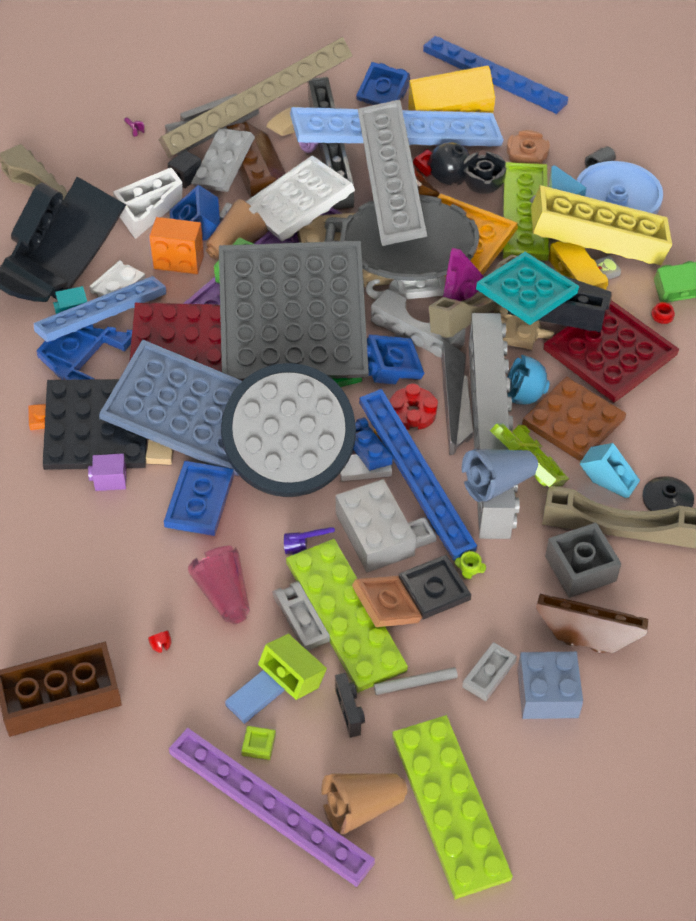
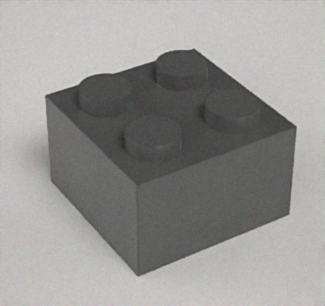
[545,523,622,598]

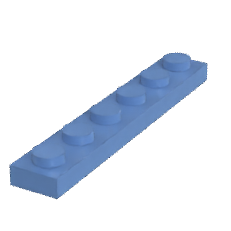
[33,276,166,342]

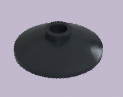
[642,476,694,511]

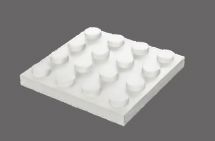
[246,156,355,241]

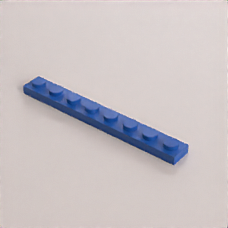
[423,36,569,114]
[359,389,477,561]

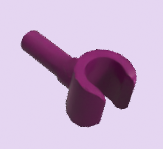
[124,117,145,137]

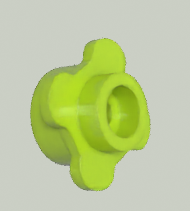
[455,551,486,579]

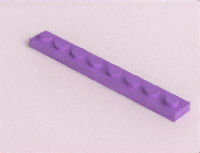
[169,728,375,887]

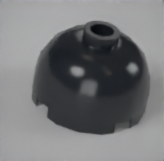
[427,142,470,185]
[463,152,507,194]

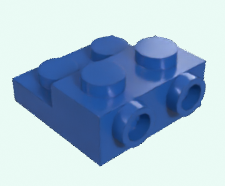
[356,62,411,105]
[367,335,425,384]

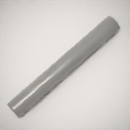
[373,667,458,695]

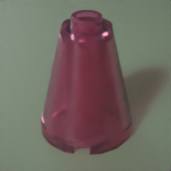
[188,545,250,624]

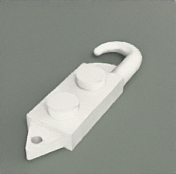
[366,276,446,300]

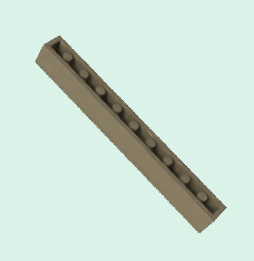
[158,37,353,158]

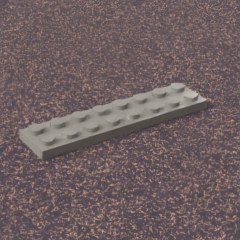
[358,100,427,246]

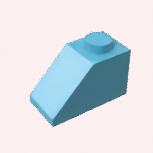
[579,443,640,498]

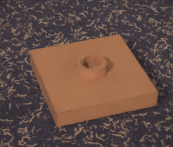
[352,576,422,627]

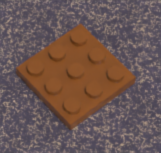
[522,376,626,462]

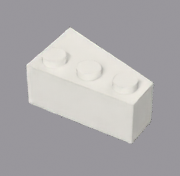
[113,167,182,239]

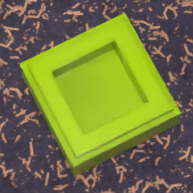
[241,726,276,760]

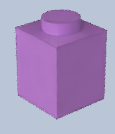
[88,454,127,491]

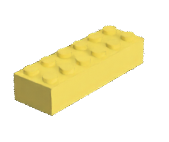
[531,185,672,265]

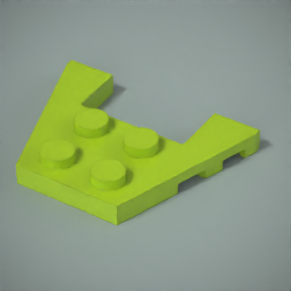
[489,423,569,487]

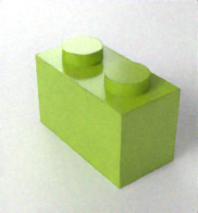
[258,633,327,700]

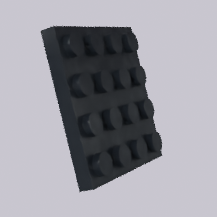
[43,379,146,470]

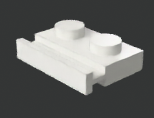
[90,260,146,297]

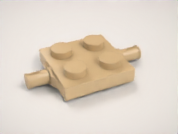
[494,305,554,350]

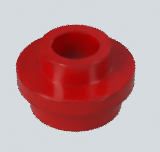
[651,302,675,324]

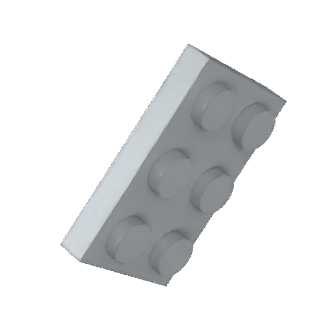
[191,129,255,192]

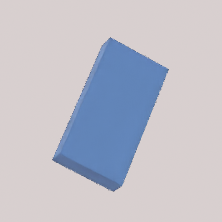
[225,670,285,724]

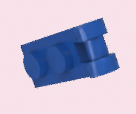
[353,417,393,471]

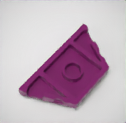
[443,248,484,301]

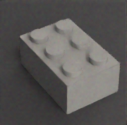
[336,479,416,573]

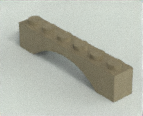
[0,144,67,199]
[429,255,517,338]
[542,486,696,549]

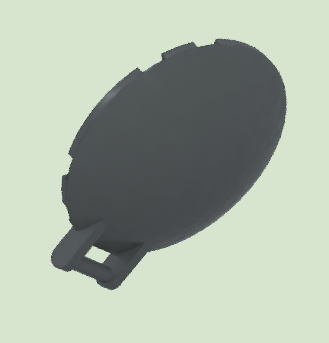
[324,195,479,281]

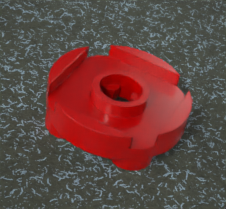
[389,384,438,430]

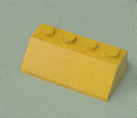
[408,66,495,113]

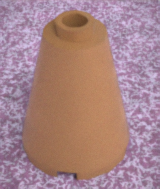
[206,199,268,259]
[321,773,407,834]

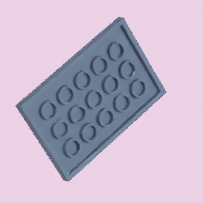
[99,340,242,476]

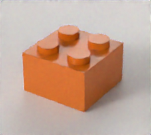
[150,217,204,274]

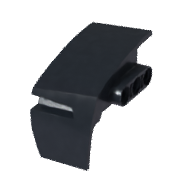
[0,176,126,302]

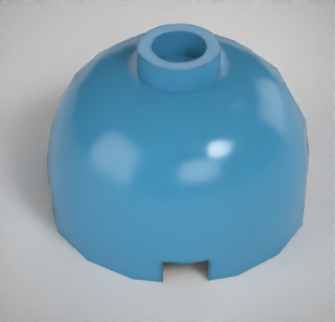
[507,355,550,405]

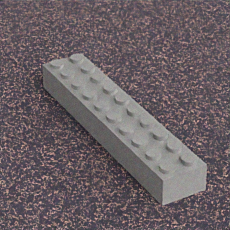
[468,313,520,539]

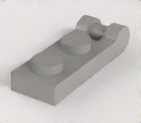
[273,581,330,651]

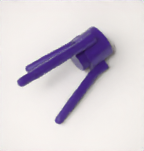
[284,527,335,555]

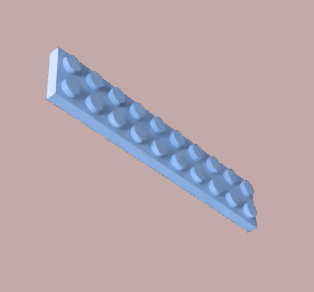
[290,107,503,147]

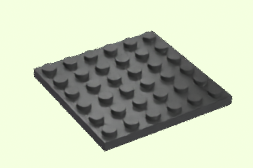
[219,241,369,381]

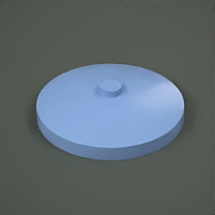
[576,161,663,214]

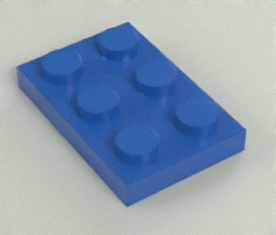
[164,461,234,536]

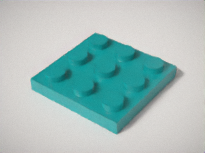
[476,252,579,325]

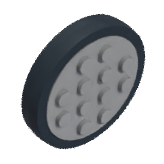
[221,363,356,497]

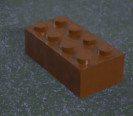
[0,641,122,737]

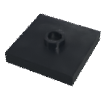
[399,555,472,620]

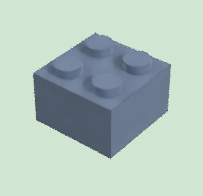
[517,651,583,719]

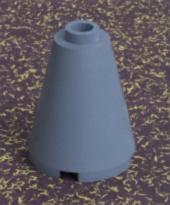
[461,449,538,502]

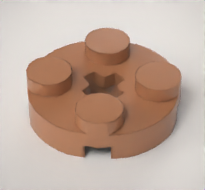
[507,130,550,164]

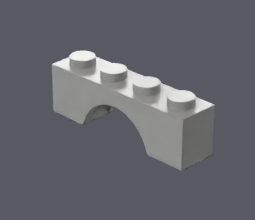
[371,289,466,357]

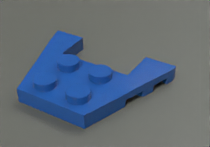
[36,324,132,380]

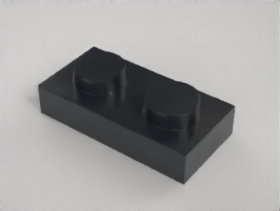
[335,673,365,738]

